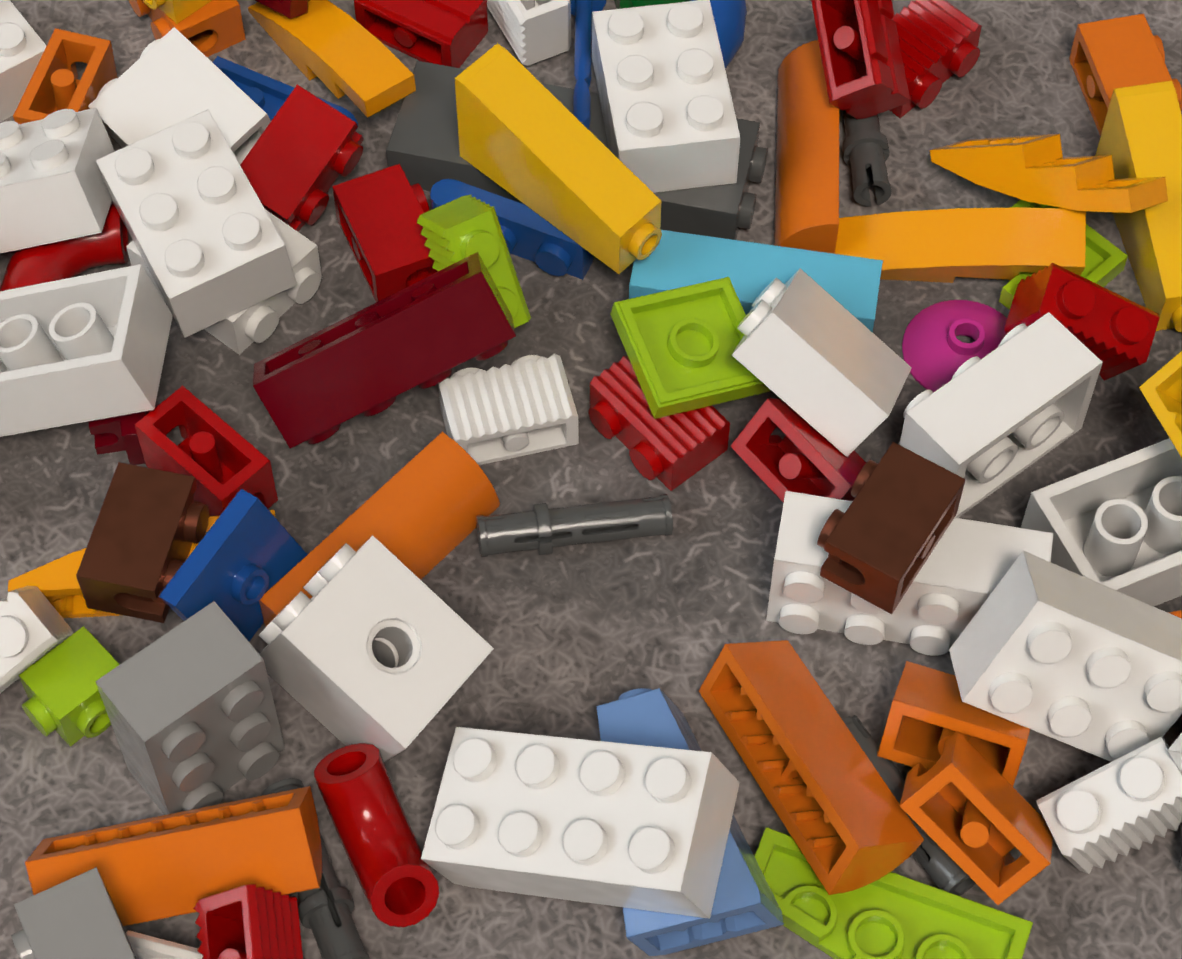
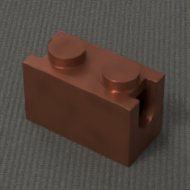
[817,442,965,614]
[76,462,209,623]

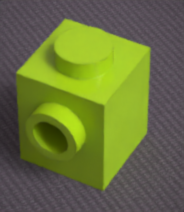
[19,626,120,747]

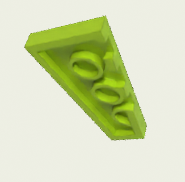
[755,827,1033,959]

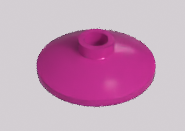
[902,300,1007,392]

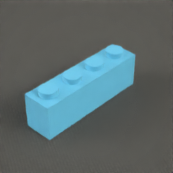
[629,230,883,333]

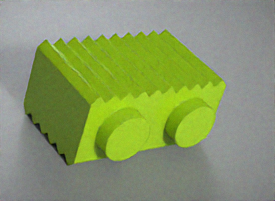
[417,195,531,328]

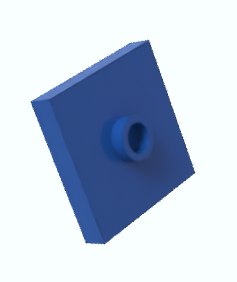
[159,489,308,641]

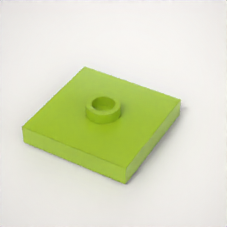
[610,277,771,419]

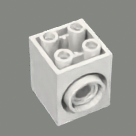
[258,535,494,762]

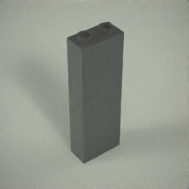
[386,61,768,240]

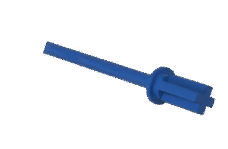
[571,0,606,129]

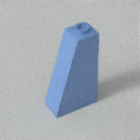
[596,688,784,956]

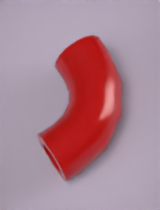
[0,204,129,291]
[314,743,439,927]

